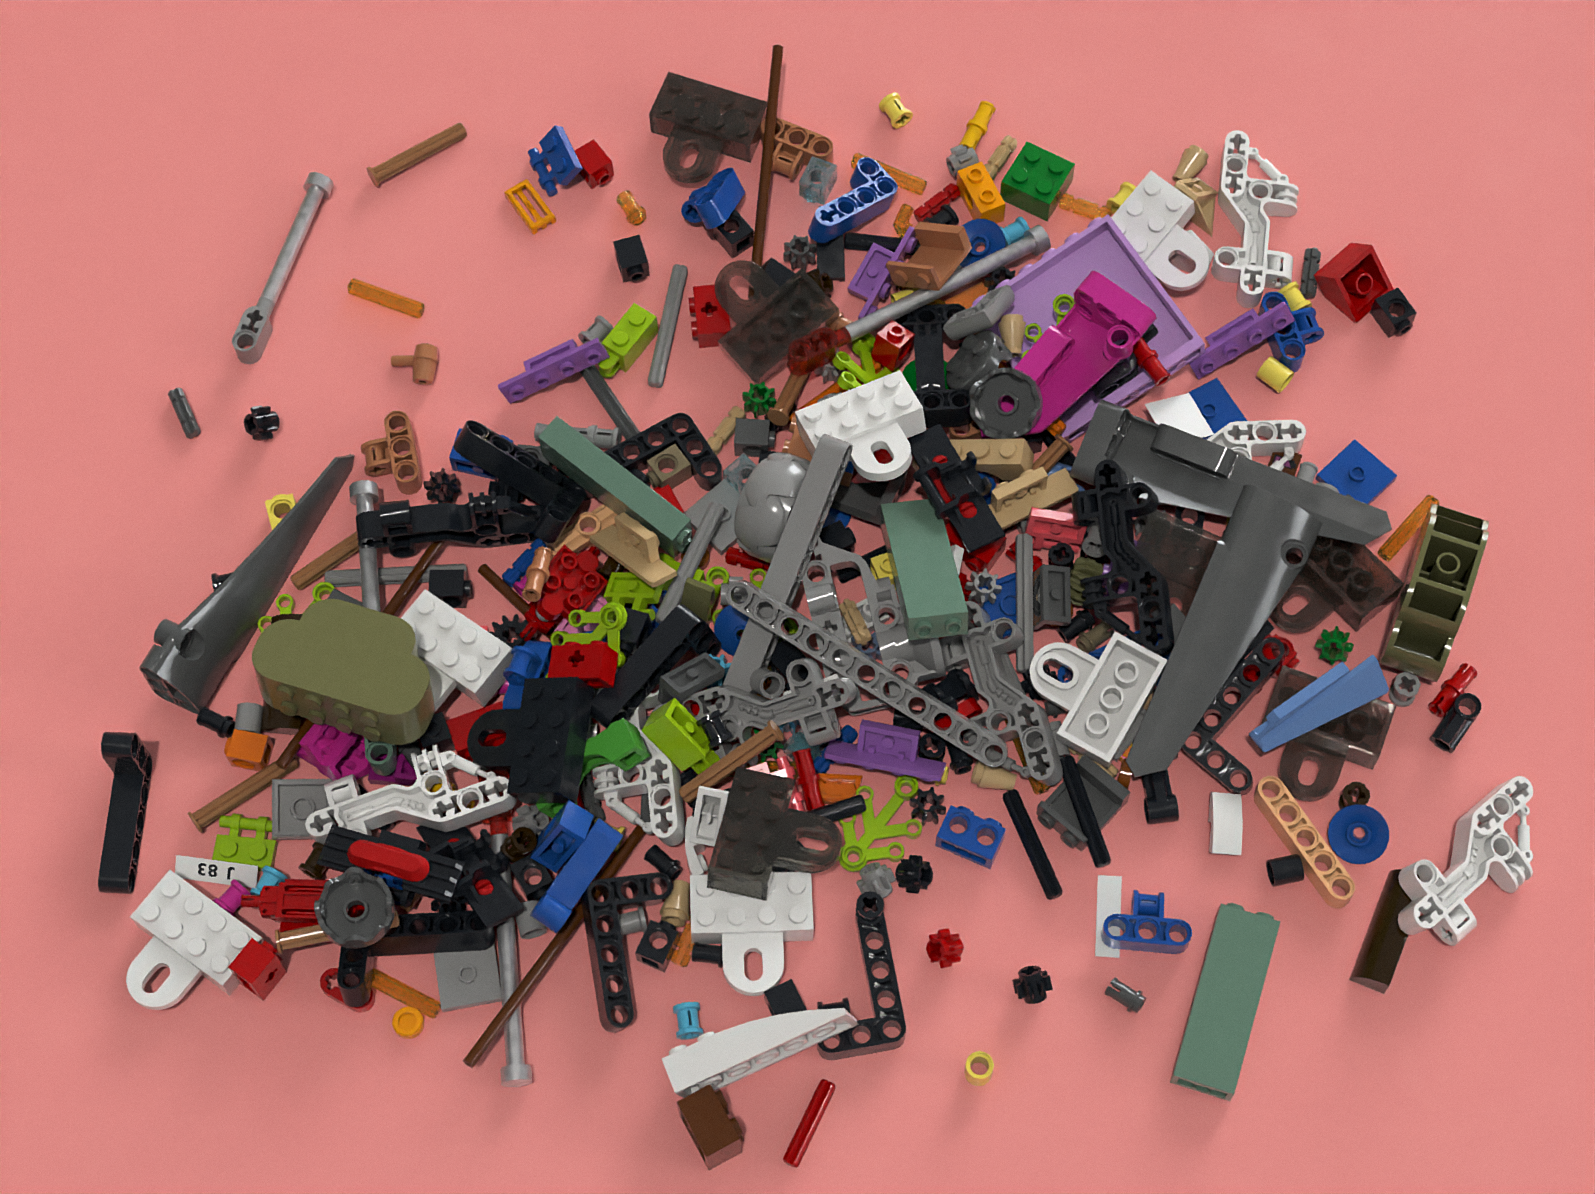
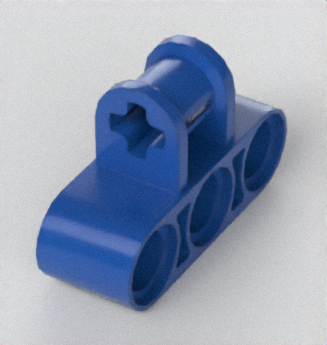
[681,168,745,229]
[1258,291,1325,373]
[503,640,552,709]
[1101,890,1192,954]

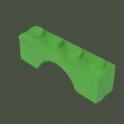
[536,718,650,819]

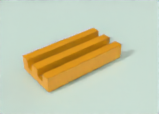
[504,179,556,235]

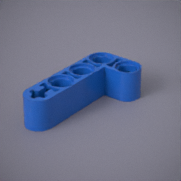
[808,157,898,243]
[530,818,623,933]

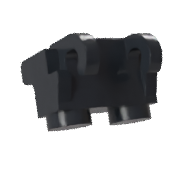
[922,669,979,701]

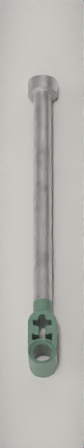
[349,480,398,776]

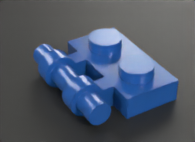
[528,125,583,196]

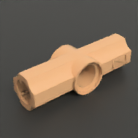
[546,504,618,557]

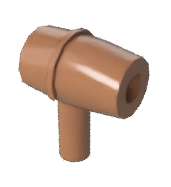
[391,343,438,385]

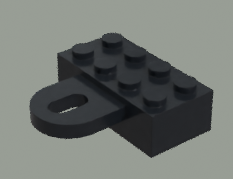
[467,677,594,804]

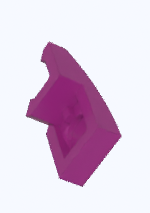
[368,754,417,785]

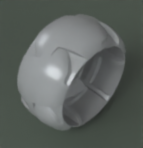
[734,452,810,563]

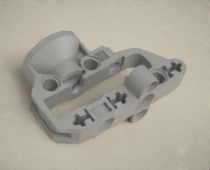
[802,537,946,716]

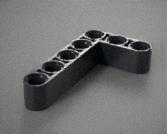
[569,413,723,501]
[453,420,586,543]
[590,604,721,729]
[1182,637,1285,796]
[98,732,152,894]
[581,872,673,1033]
[817,906,906,1060]
[337,910,496,1007]

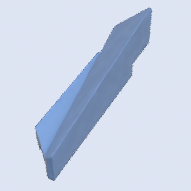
[1249,655,1389,752]

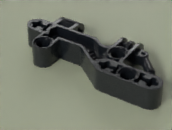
[1071,460,1175,656]
[356,490,545,557]

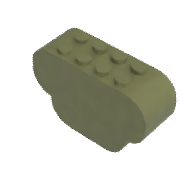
[1379,503,1489,682]
[252,599,435,745]

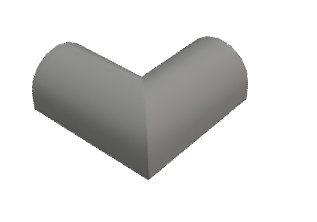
[943,285,1015,340]

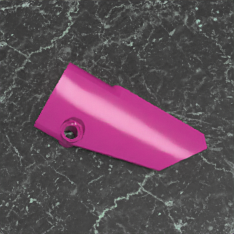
[979,271,1157,438]

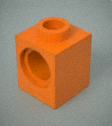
[224,729,274,771]

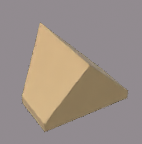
[1174,177,1218,237]

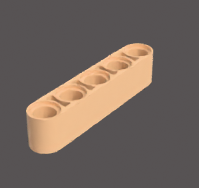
[1254,776,1355,909]

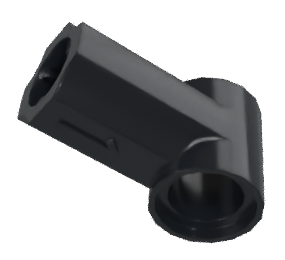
[1430,693,1481,753]
[1141,770,1179,824]

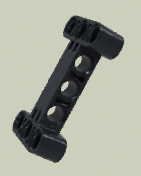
[894,304,973,428]

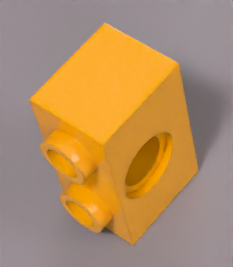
[956,161,1005,224]

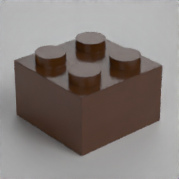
[677,1084,744,1170]

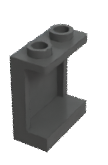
[831,470,908,526]
[1036,754,1130,852]

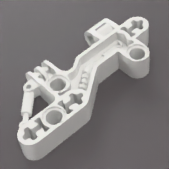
[1211,130,1299,308]
[1114,420,1306,505]
[591,655,685,846]
[305,744,517,845]
[1398,776,1533,946]

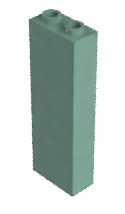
[538,416,693,559]
[881,499,968,641]
[1170,903,1281,1101]

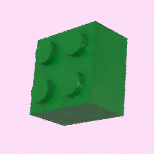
[1000,142,1075,222]

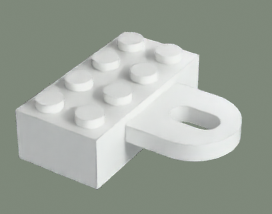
[1111,170,1209,291]
[795,370,926,481]
[401,589,513,712]
[1030,632,1168,768]
[126,870,264,1010]
[690,871,814,996]

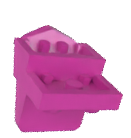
[296,724,370,781]

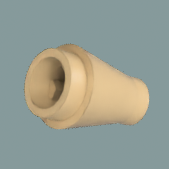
[1172,145,1209,182]
[998,314,1026,357]
[971,760,1017,791]
[660,880,690,927]

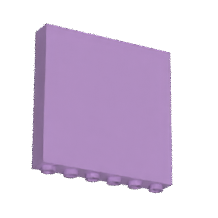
[969,214,1205,443]

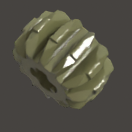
[1070,557,1104,606]

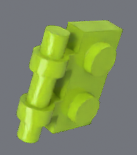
[603,572,665,622]
[212,813,278,871]

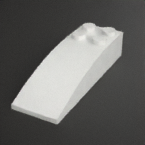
[661,1008,859,1098]

